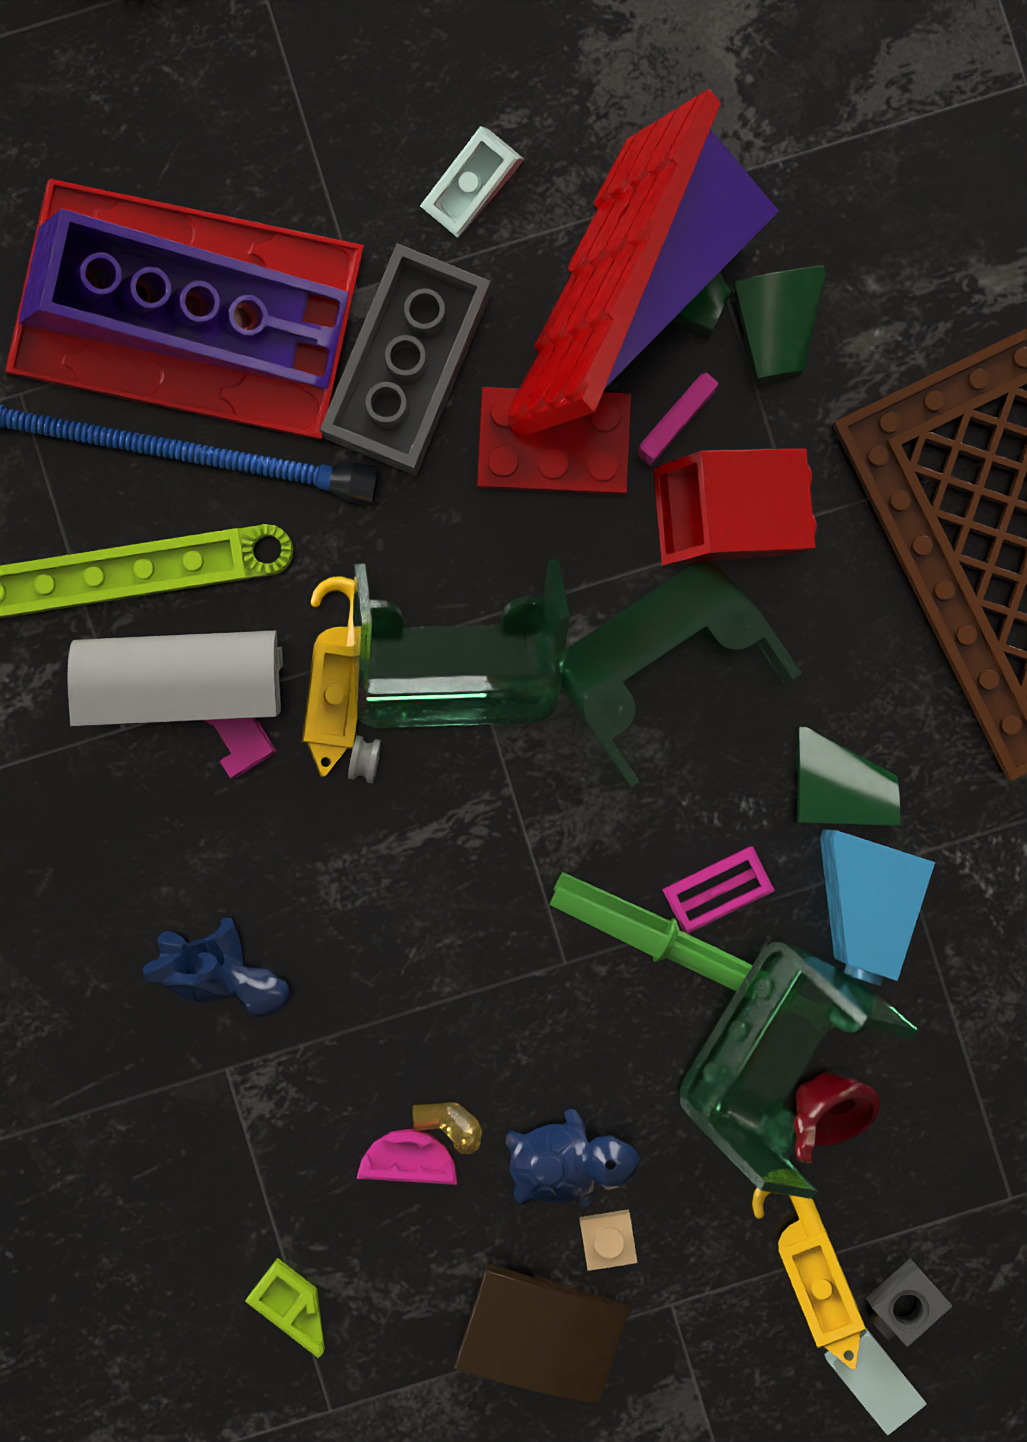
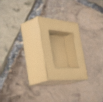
[579,1209,637,1271]

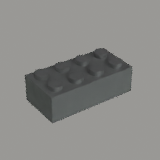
[320,243,491,476]

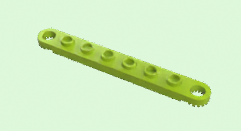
[0,524,293,618]

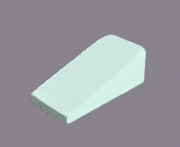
[420,126,524,238]
[824,1326,927,1436]

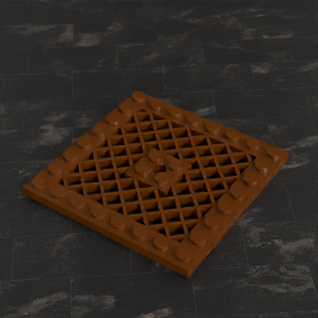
[832,328,1027,781]

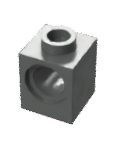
[866,1258,952,1347]

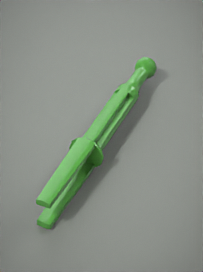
[550,872,839,1031]

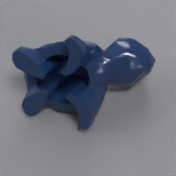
[143,917,291,1017]
[505,1109,640,1207]

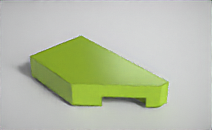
[245,1258,325,1358]

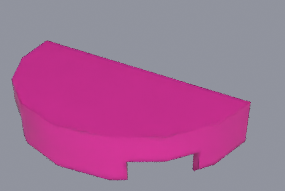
[357,1129,457,1185]

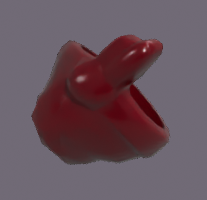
[793,1072,881,1163]

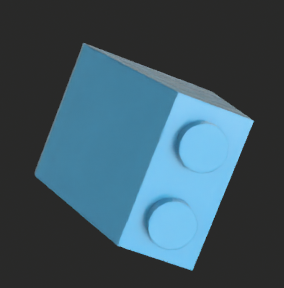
[820,829,935,986]

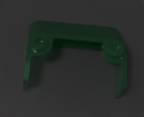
[352,559,570,728]
[554,562,801,788]
[680,942,919,1199]

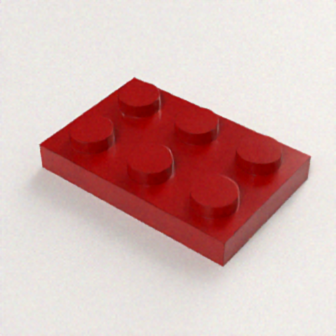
[477,387,631,495]

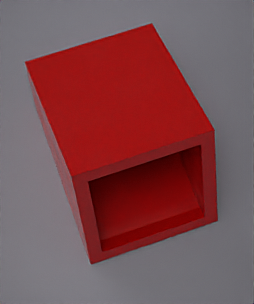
[653,448,817,566]

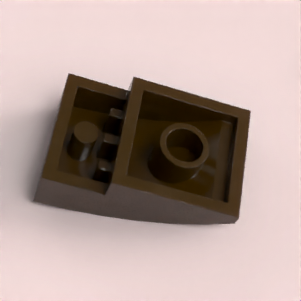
[455,1263,630,1404]

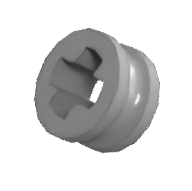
[348,735,381,783]

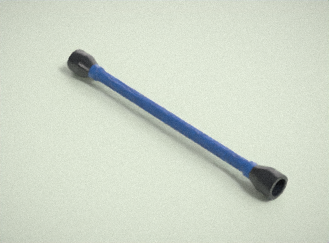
[0,405,380,506]

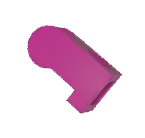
[204,717,277,778]

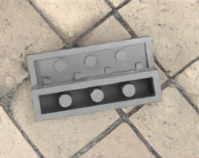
[68,631,283,726]

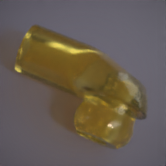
[413,1102,482,1154]

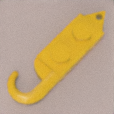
[301,576,370,777]
[752,1174,866,1370]

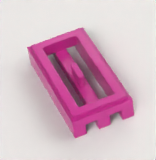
[637,373,719,467]
[662,846,775,934]

